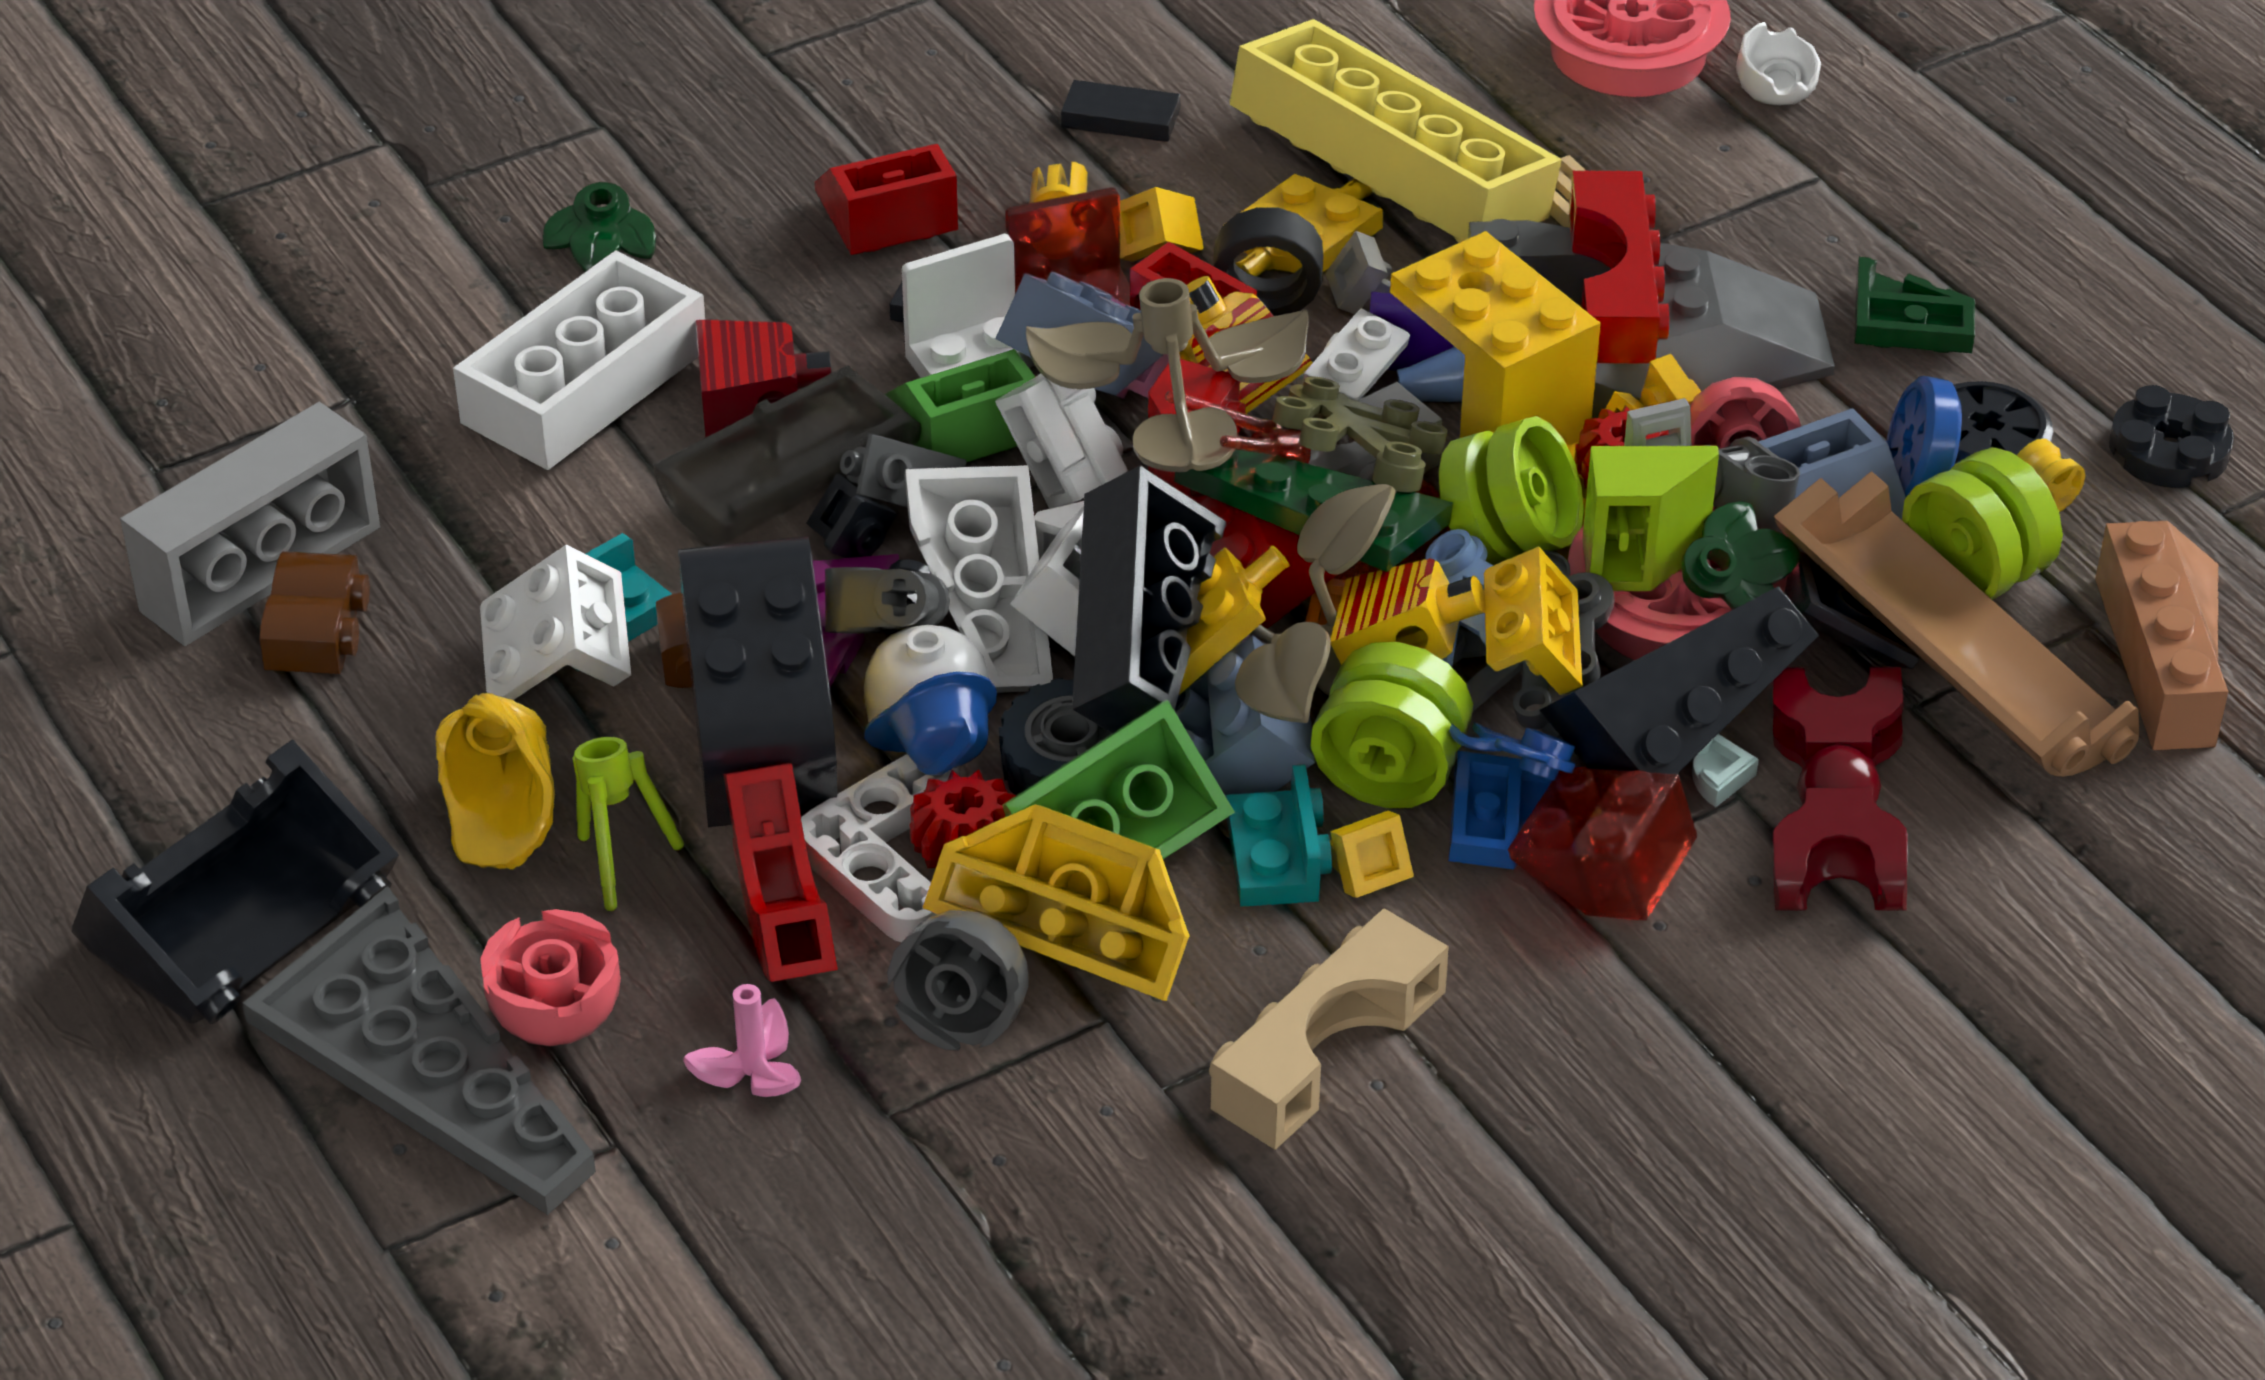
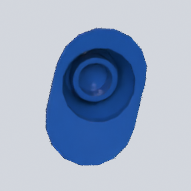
[864,671,997,776]

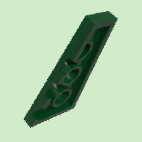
[1174,445,1453,572]

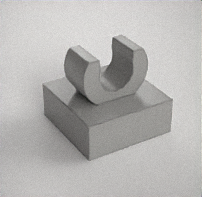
[1325,231,1393,314]

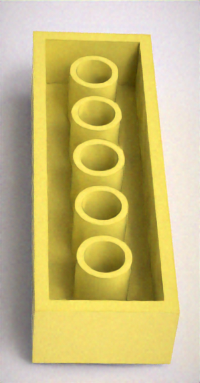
[1229,19,1562,243]

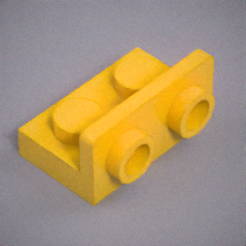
[1484,547,1583,695]

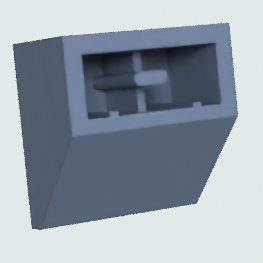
[995,272,1164,395]
[1759,408,1906,554]
[1174,635,1315,796]

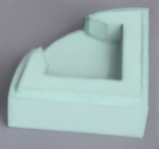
[1692,734,1759,808]

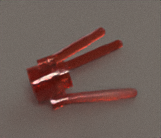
[1165,391,1311,497]

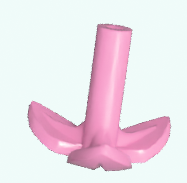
[683,984,801,1097]

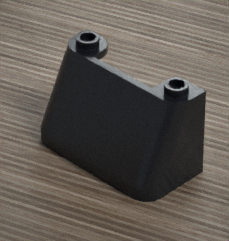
[72,739,399,1024]

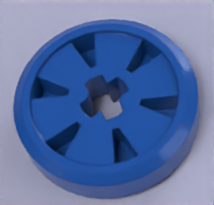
[1886,376,1962,497]

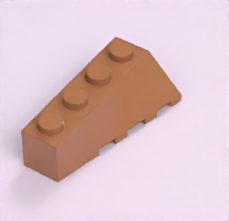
[2095,521,2229,750]

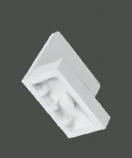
[902,234,1035,378]
[480,545,631,700]

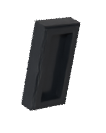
[1061,80,1180,142]

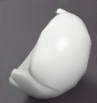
[1736,22,1821,105]

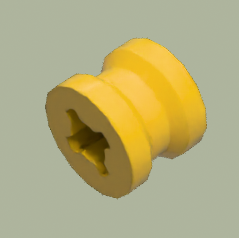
[2017,439,2086,512]

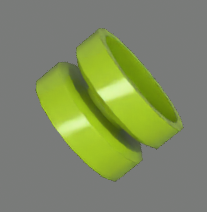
[1439,416,1584,565]
[1901,447,2063,600]
[1310,642,1474,808]

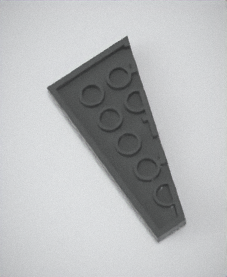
[242,886,596,1215]

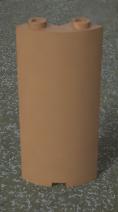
[1774,471,2139,777]

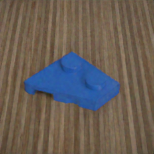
[1448,751,1582,870]

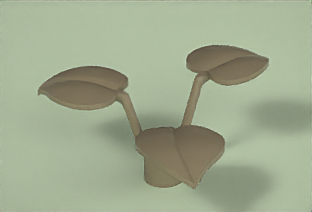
[1026,278,1309,472]
[1230,484,1396,723]

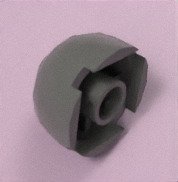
[887,910,1029,1050]

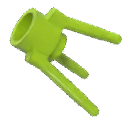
[572,737,684,911]

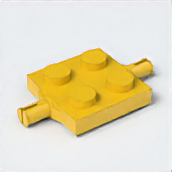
[1236,174,1383,277]
[1178,545,1290,696]

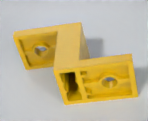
[1390,231,1600,561]

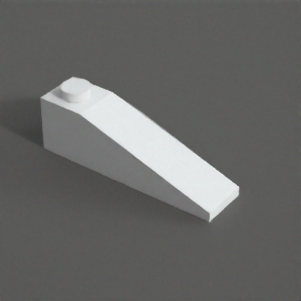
[904,465,1053,693]

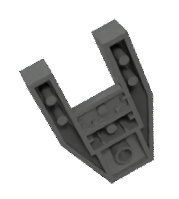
[1468,219,1835,418]

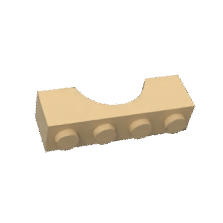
[1209,908,1449,1150]

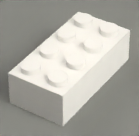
[453,250,705,470]

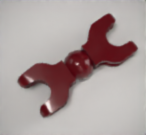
[1773,667,1908,911]

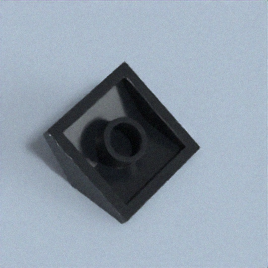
[1784,551,1920,669]

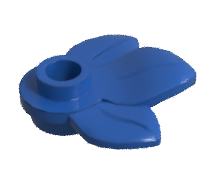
[1449,722,1576,781]

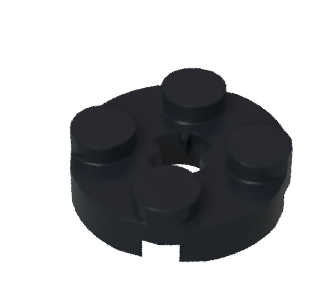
[2109,385,2234,488]

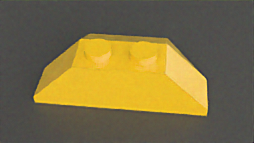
[922,804,1189,1001]

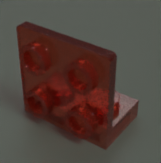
[1005,187,1130,306]

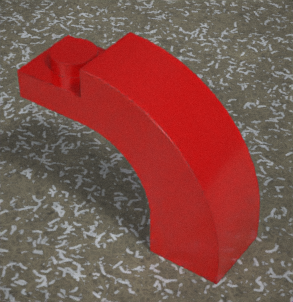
[724,763,838,982]

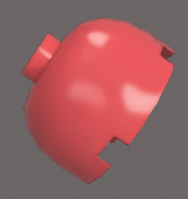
[1690,377,1801,449]
[480,909,621,1046]

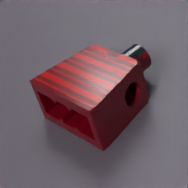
[696,320,832,437]

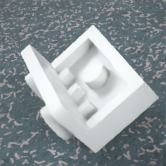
[1294,308,1410,401]

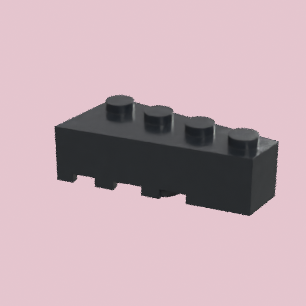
[1072,466,1226,733]

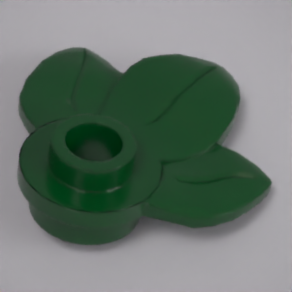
[543,182,656,272]
[1681,501,1801,610]

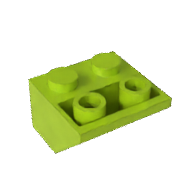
[1582,446,1719,591]

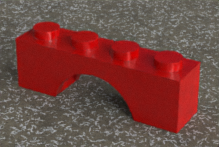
[1569,171,1670,364]

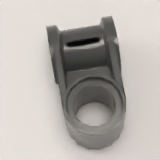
[1705,437,1800,533]
[825,567,950,634]

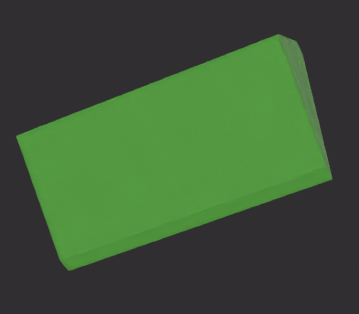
[1002,700,1235,859]

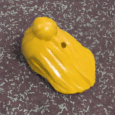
[435,693,555,869]

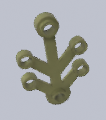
[1272,377,1448,492]

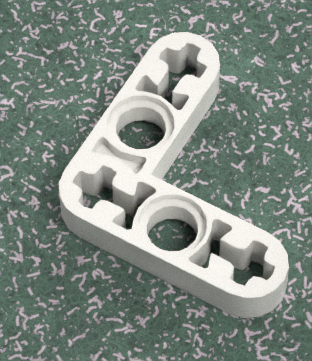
[801,754,960,942]

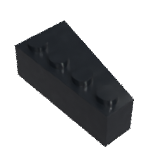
[1539,586,1819,809]

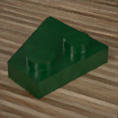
[1854,257,1975,353]

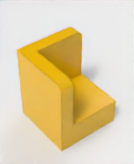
[1110,187,1203,262]

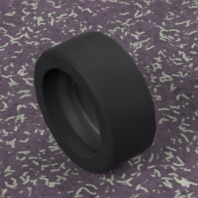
[1213,207,1323,316]

